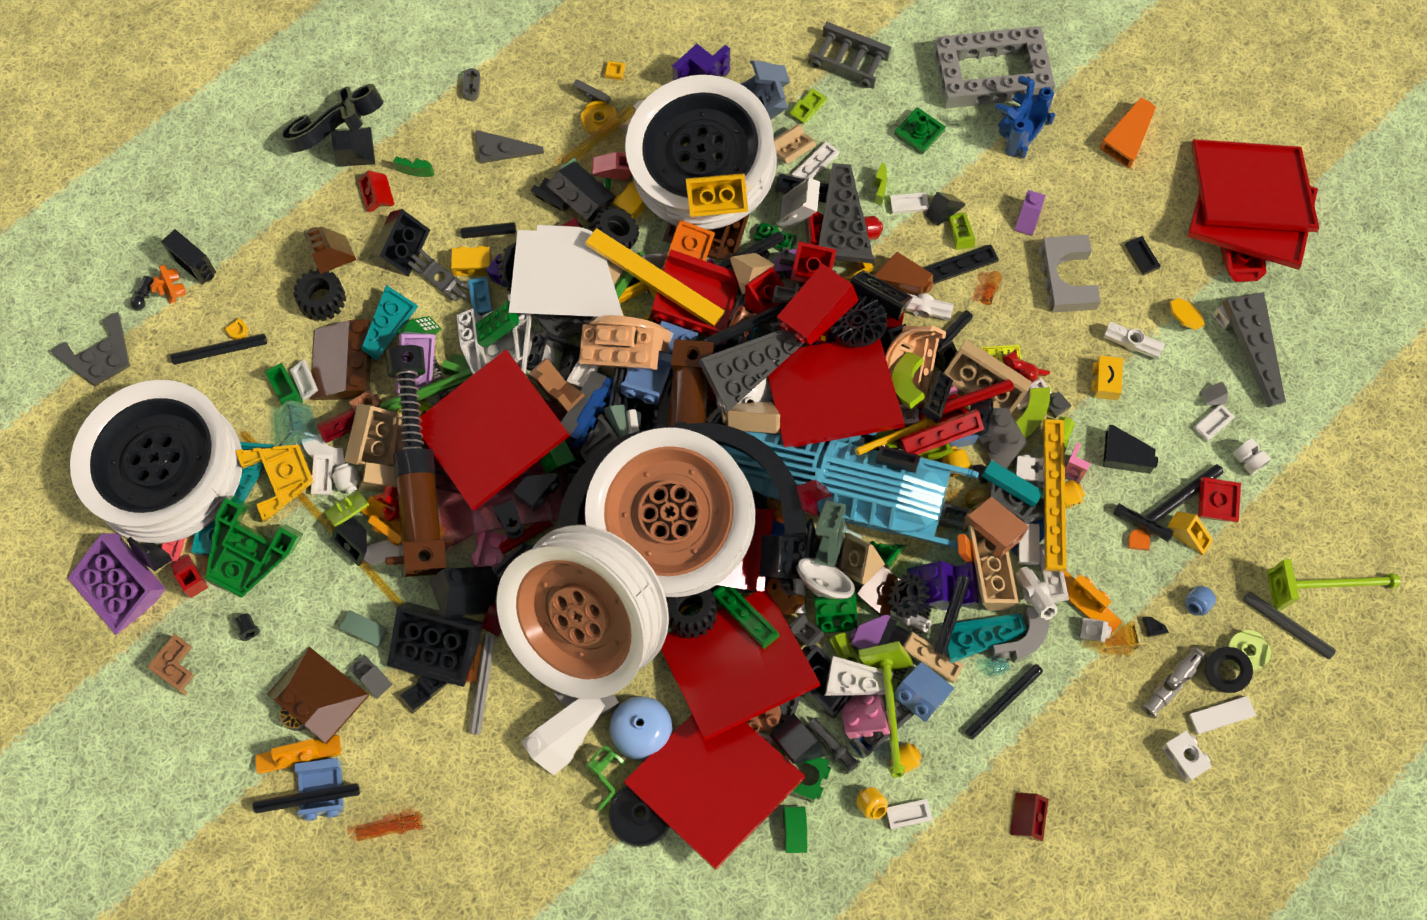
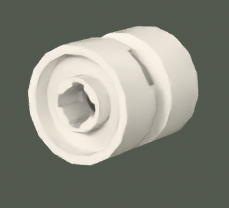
[1232,438,1271,476]

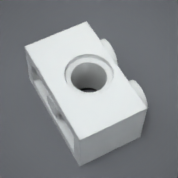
[1161,731,1212,783]

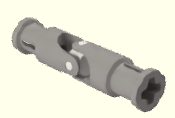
[1141,647,1207,719]

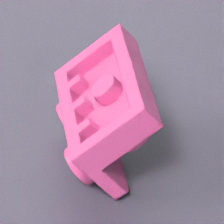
[471,528,508,572]

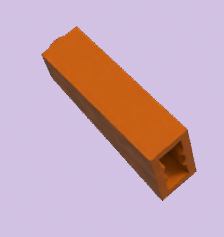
[1100,97,1156,169]

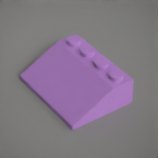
[67,533,166,635]

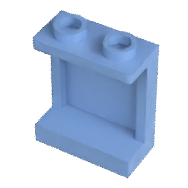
[621,351,672,405]
[894,662,954,722]
[295,758,344,821]

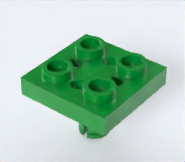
[894,107,946,154]

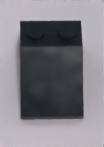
[801,645,852,719]

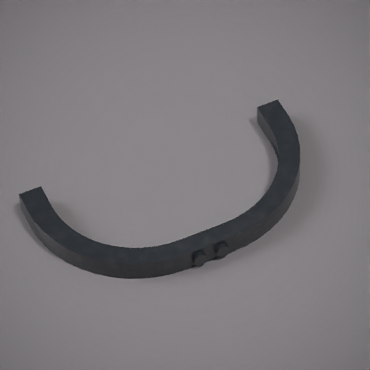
[557,422,808,538]

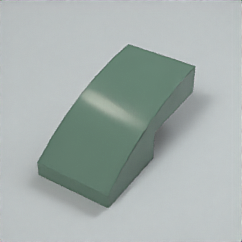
[339,610,387,647]

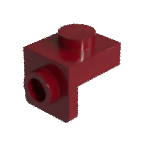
[482,602,502,637]

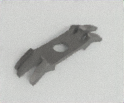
[408,249,470,302]

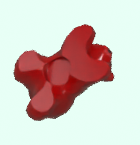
[1002,349,1050,381]

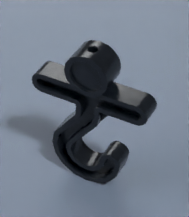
[279,84,384,153]

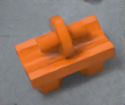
[150,265,185,304]

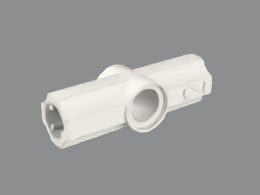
[905,294,954,321]
[1103,322,1165,360]
[1015,567,1058,620]

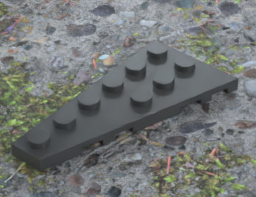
[819,163,874,264]
[1222,292,1286,408]
[698,329,805,414]

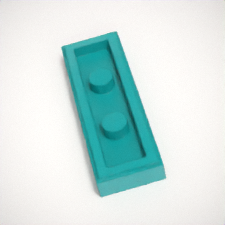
[982,460,1044,508]

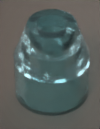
[987,659,1010,676]

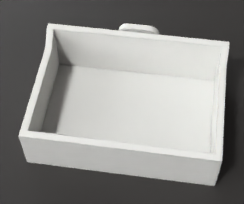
[776,177,820,229]

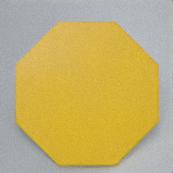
[1169,298,1205,330]

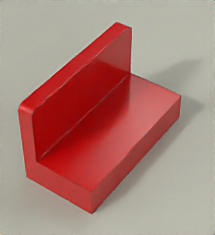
[358,170,395,212]

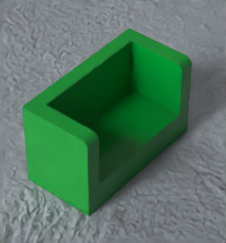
[265,363,303,411]

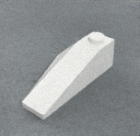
[521,698,605,775]

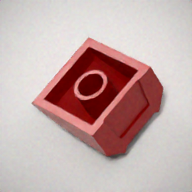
[1220,247,1267,282]

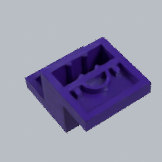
[672,43,731,81]
[907,561,979,610]

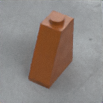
[874,252,934,296]

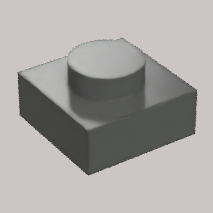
[1048,391,1072,418]

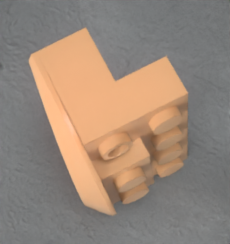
[579,315,671,370]
[885,326,946,411]

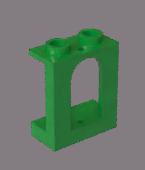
[778,747,831,803]

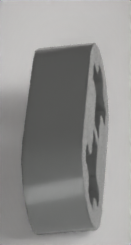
[462,68,481,101]

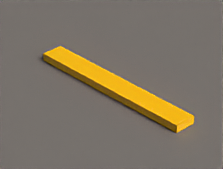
[585,228,724,327]
[1043,419,1067,572]

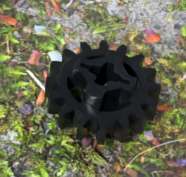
[887,573,930,619]

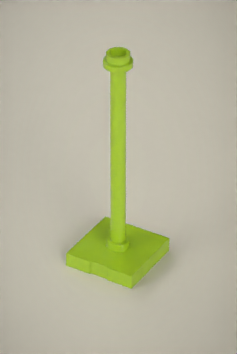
[1266,559,1400,610]
[859,641,912,778]

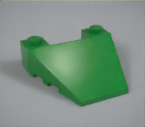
[206,495,303,598]

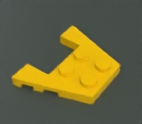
[236,445,314,522]

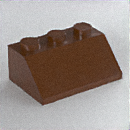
[304,226,356,274]

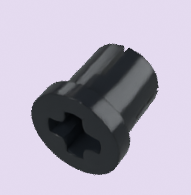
[235,613,260,641]

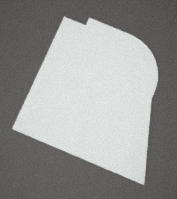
[509,225,623,317]

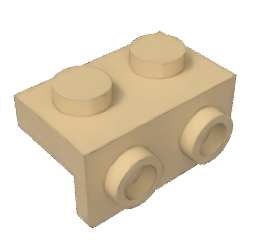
[774,124,816,164]

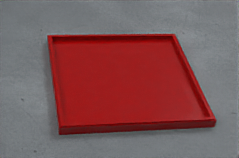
[1191,139,1319,232]
[1187,186,1318,270]
[768,339,905,448]
[419,349,570,511]
[661,587,820,741]
[623,715,805,871]

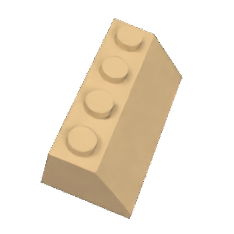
[944,340,1032,413]
[968,525,1019,611]

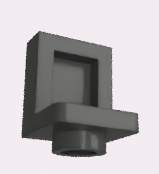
[789,613,824,646]

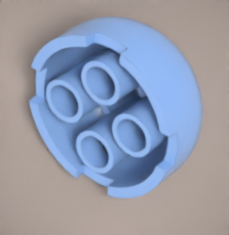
[609,696,673,761]

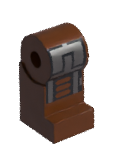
[767,578,807,615]

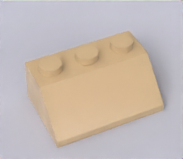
[344,404,402,466]

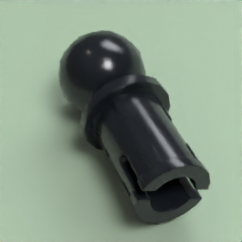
[130,275,154,311]

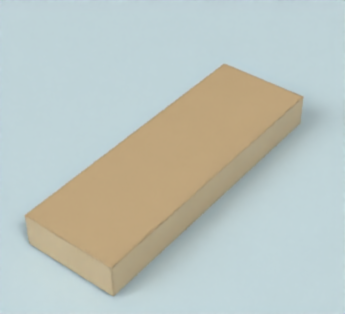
[903,632,964,683]

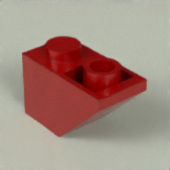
[171,554,209,598]

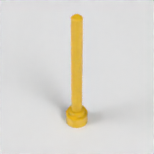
[855,416,939,456]

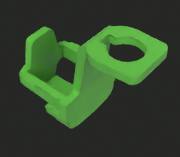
[585,746,625,811]

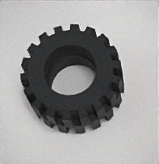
[588,207,640,249]
[293,269,346,321]
[666,590,717,639]

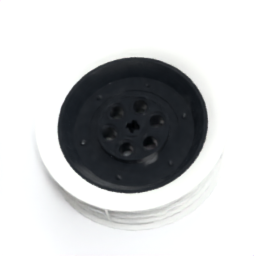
[625,75,777,230]
[70,380,242,544]

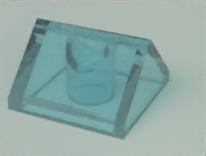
[273,400,318,446]

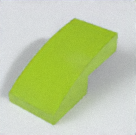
[790,88,827,124]
[874,163,887,205]

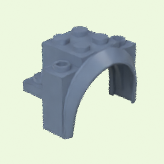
[740,60,790,120]

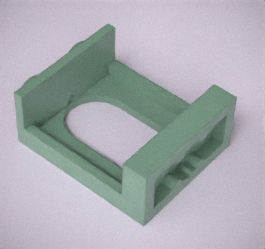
[814,500,846,567]

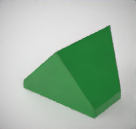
[870,541,907,570]

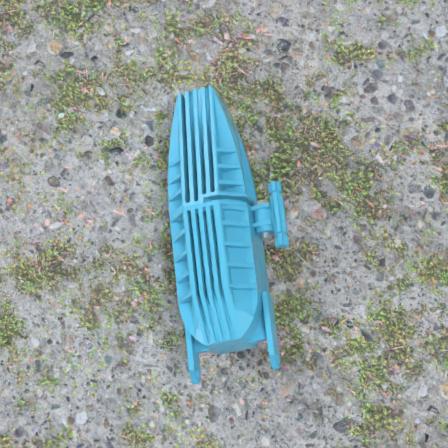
[720,431,979,549]

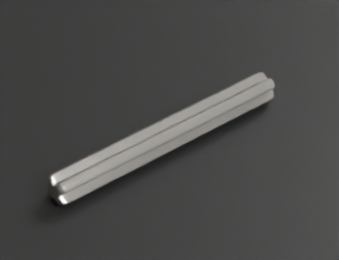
[469,633,495,735]

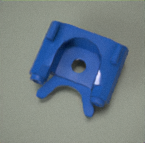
[995,75,1055,159]

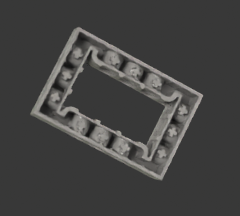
[933,26,1055,109]

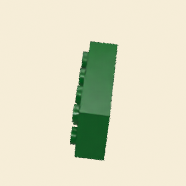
[475,300,519,348]

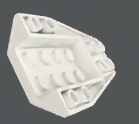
[456,294,531,375]

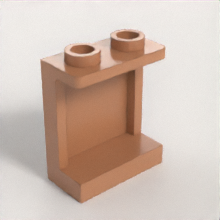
[962,496,1029,559]

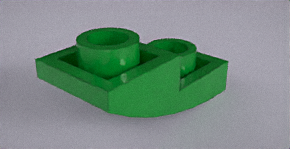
[393,156,435,177]
[753,222,797,251]
[783,806,807,853]

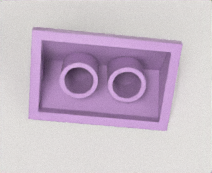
[396,331,435,393]

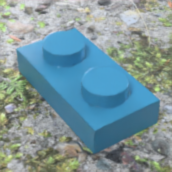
[468,277,492,316]

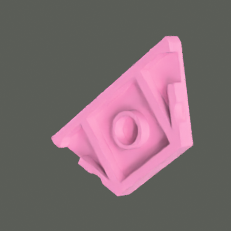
[841,695,890,739]

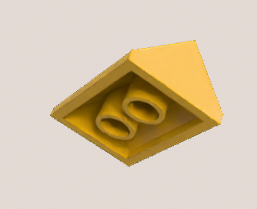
[686,174,748,217]

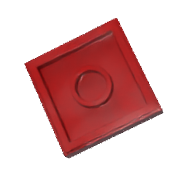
[1198,477,1241,523]

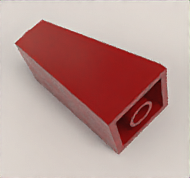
[777,263,859,346]

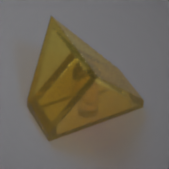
[1098,620,1140,656]

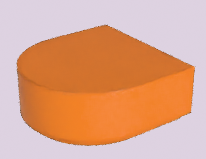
[1128,529,1150,551]

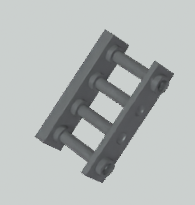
[808,21,892,89]

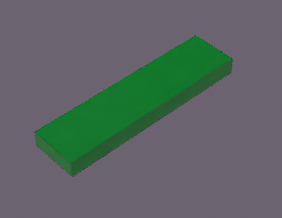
[712,586,780,649]

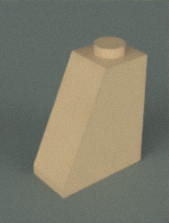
[722,402,780,434]
[358,462,397,492]

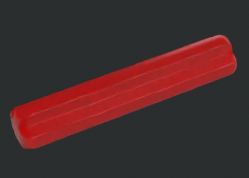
[498,517,552,554]

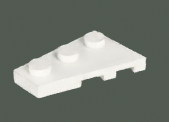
[825,656,893,695]

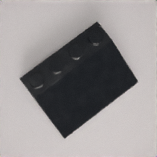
[387,602,483,687]

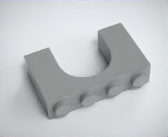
[1038,235,1101,313]

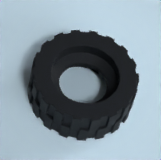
[1205,647,1253,693]

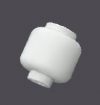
[332,463,361,494]

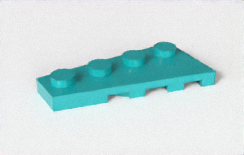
[361,285,418,360]
[941,613,1027,664]

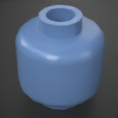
[1185,586,1216,616]

